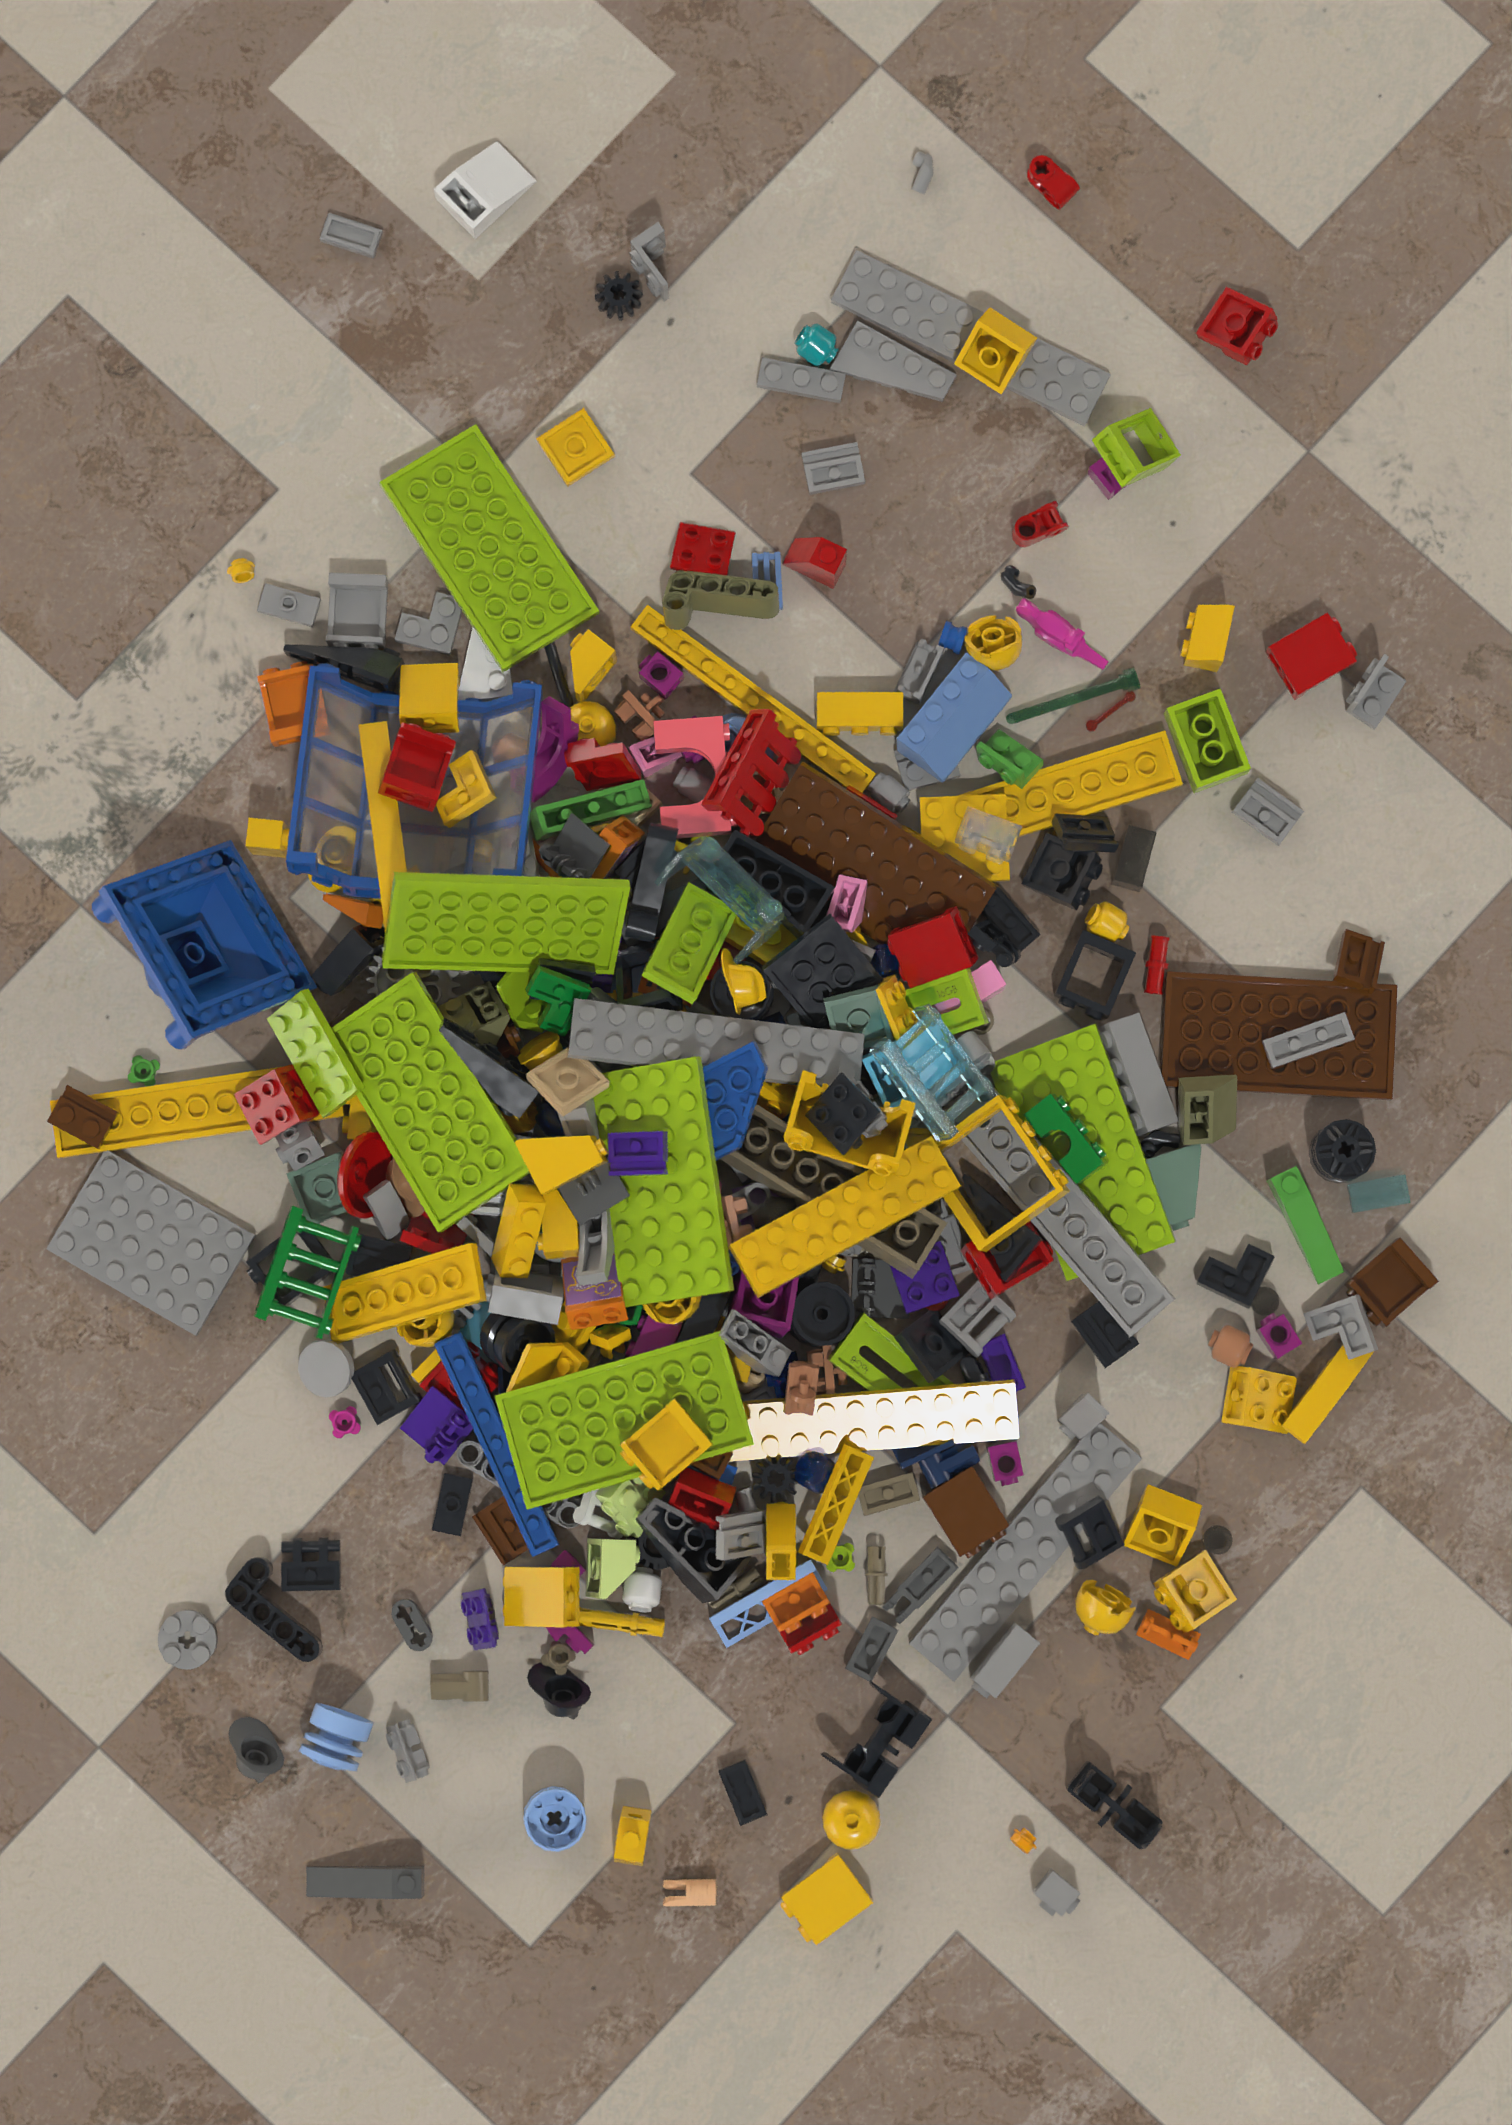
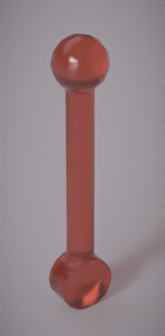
[1086,691,1136,732]

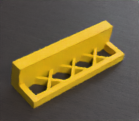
[798,1444,874,1565]

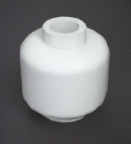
[622,1567,662,1612]

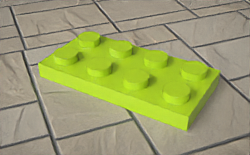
[641,882,739,1004]
[267,988,365,1118]

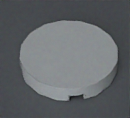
[298,1339,355,1398]

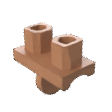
[614,690,665,742]
[721,1195,753,1250]
[807,1345,847,1395]
[783,1361,819,1415]

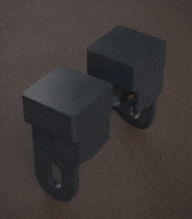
[821,1681,932,1798]
[1066,1761,1162,1849]

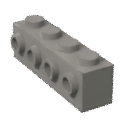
[1099,1013,1178,1136]

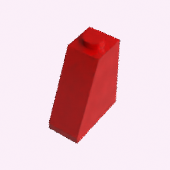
[782,537,847,589]

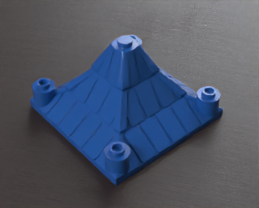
[92,840,317,1050]

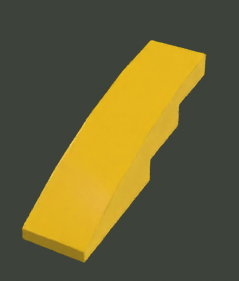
[1281,1344,1374,1444]

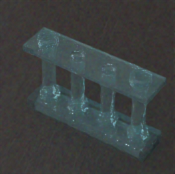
[869,1004,997,1142]

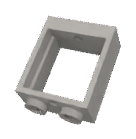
[485,1269,564,1325]
[970,1623,1040,1699]

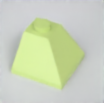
[586,1538,640,1599]

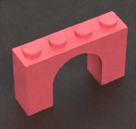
[653,716,737,838]

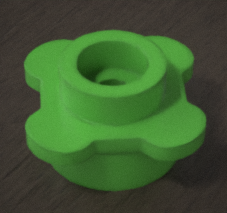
[128,1055,160,1087]

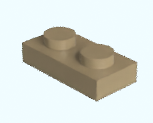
[858,1472,920,1516]

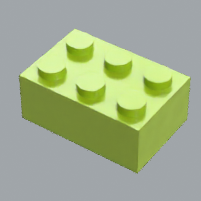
[1163,688,1251,793]

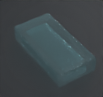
[1347,1174,1411,1213]

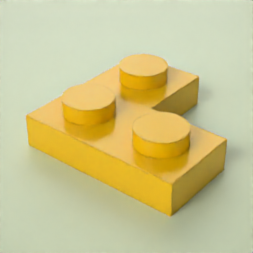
[436,750,497,828]

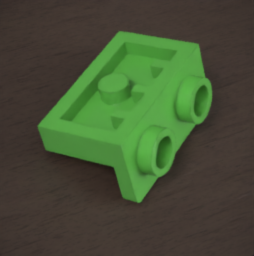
[976,729,1044,789]

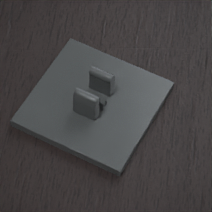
[558,1155,630,1226]

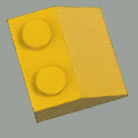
[954,307,1037,394]
[1180,605,1235,672]
[570,629,617,703]
[1124,1484,1202,1567]

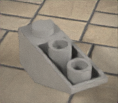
[719,1309,792,1377]

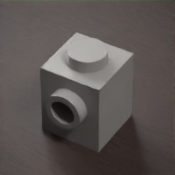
[1033,1868,1080,1916]

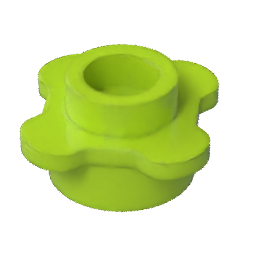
[826,1543,855,1572]

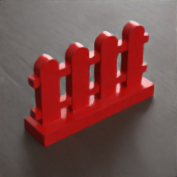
[701,709,801,836]

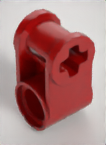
[1027,155,1080,210]
[1012,501,1069,547]

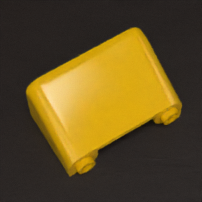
[784,1070,916,1176]

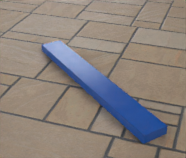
[434,1331,560,1557]

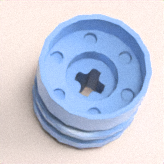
[299,1703,374,1772]
[523,1786,587,1852]

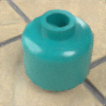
[794,323,838,366]

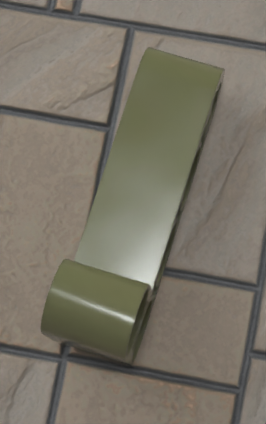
[662,570,780,630]

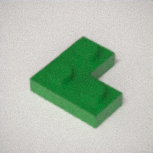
[525,965,591,1037]

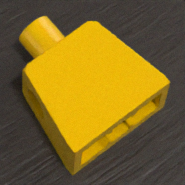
[614,1806,652,1866]

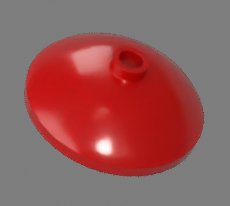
[337,1131,393,1219]

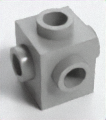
[275,1121,325,1172]

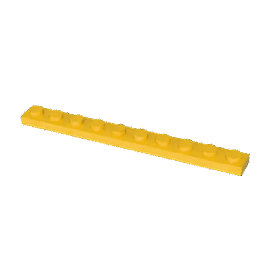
[630,604,876,793]

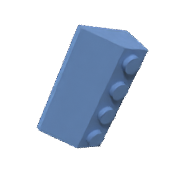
[896,653,1012,783]

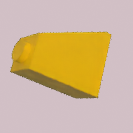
[515,1135,609,1194]
[766,1502,796,1580]

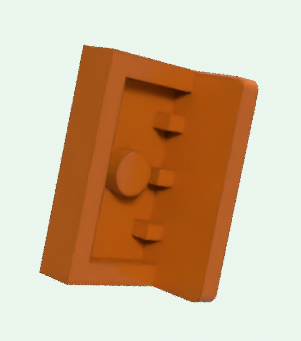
[762,1572,830,1634]

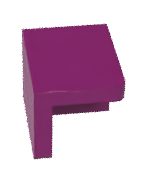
[1087,457,1126,500]

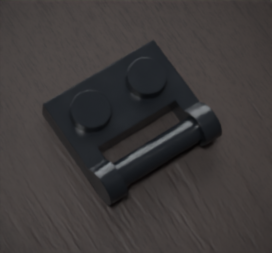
[351,1349,423,1425]
[1055,1496,1125,1569]

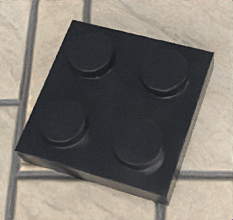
[894,1306,969,1384]

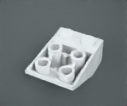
[434,141,536,239]

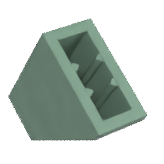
[1146,1144,1202,1231]

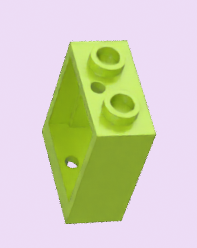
[1092,408,1181,488]

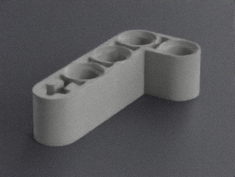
[909,1031,996,1129]

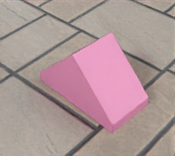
[629,737,682,779]
[827,875,868,933]

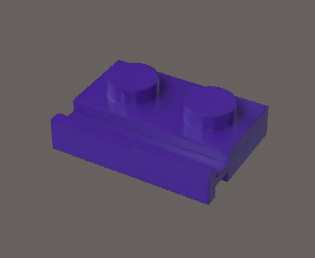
[608,1131,668,1176]

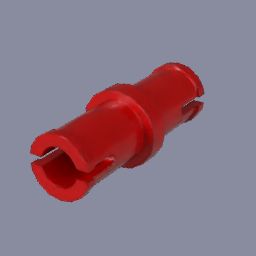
[1144,935,1170,995]

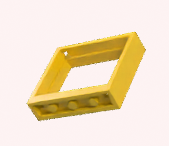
[935,1095,1070,1252]

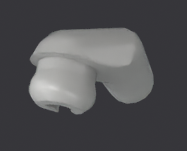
[912,152,933,194]

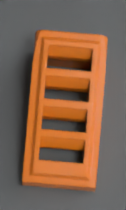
[322,893,384,929]

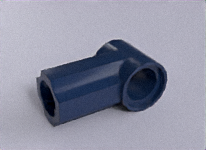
[918,1442,981,1489]

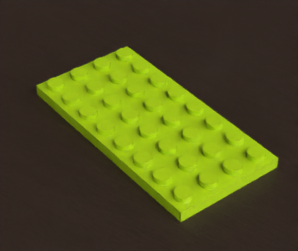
[379,424,599,672]
[382,872,630,975]
[331,972,530,1232]
[990,1024,1177,1281]
[593,1056,734,1307]
[495,1331,754,1510]

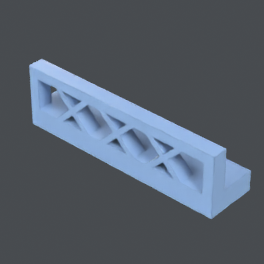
[709,1559,828,1648]

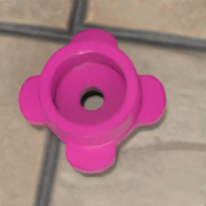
[329,1406,361,1438]

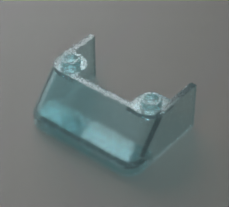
[654,836,784,964]

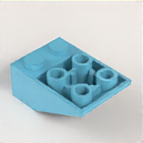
[862,1019,965,1107]

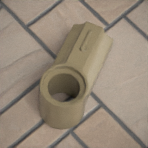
[430,1671,489,1702]

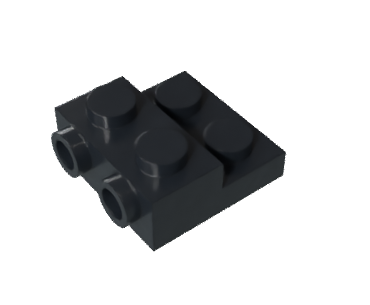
[1021,833,1103,911]

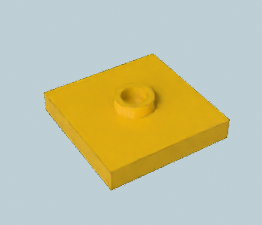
[536,408,615,487]

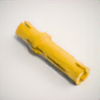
[579,1607,665,1638]

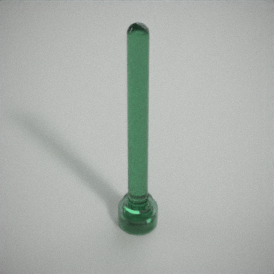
[1006,667,1141,724]

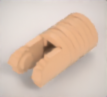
[663,1879,717,1907]

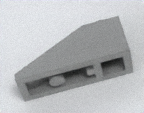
[1058,1393,1109,1440]

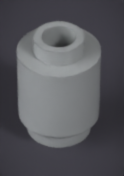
[673,766,713,803]
[867,772,911,813]

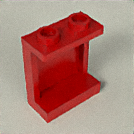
[1265,612,1357,700]
[378,723,456,812]
[887,906,979,988]
[960,1211,1054,1300]

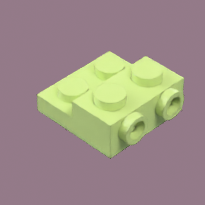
[595,1478,665,1538]

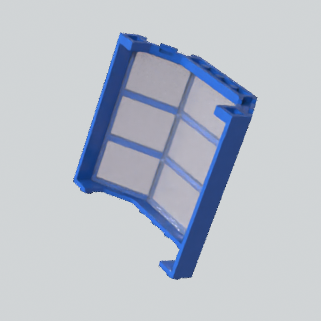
[286,664,543,899]

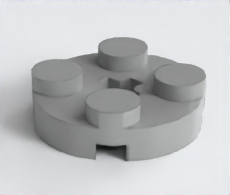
[158,1610,218,1669]

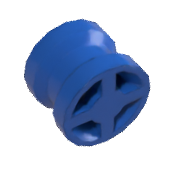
[938,621,968,655]

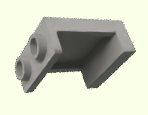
[325,573,389,649]

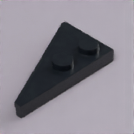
[962,1174,1043,1282]

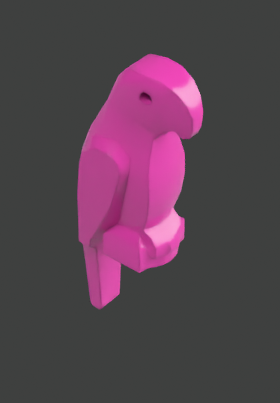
[1016,598,1108,670]

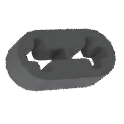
[391,1599,433,1651]

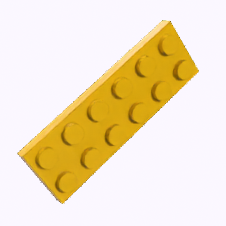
[323,1243,487,1344]

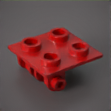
[670,522,736,576]

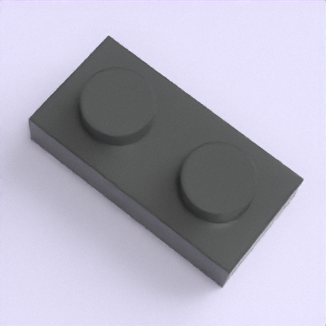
[845,1616,899,1682]

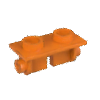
[1136,1609,1201,1660]

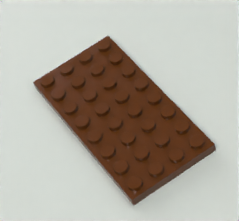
[755,762,998,949]
[1161,971,1398,1100]

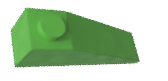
[530,779,652,841]
[1267,1166,1344,1285]

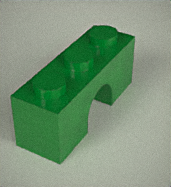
[1024,1094,1108,1184]

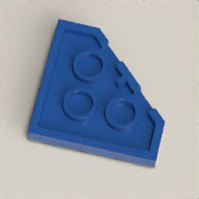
[703,1042,768,1160]

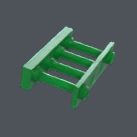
[253,1206,362,1339]

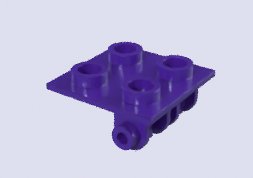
[890,1241,960,1314]
[400,1386,473,1465]
[461,1588,499,1650]

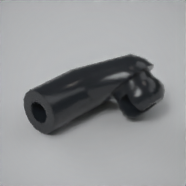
[1001,565,1036,599]
[1140,1130,1180,1158]

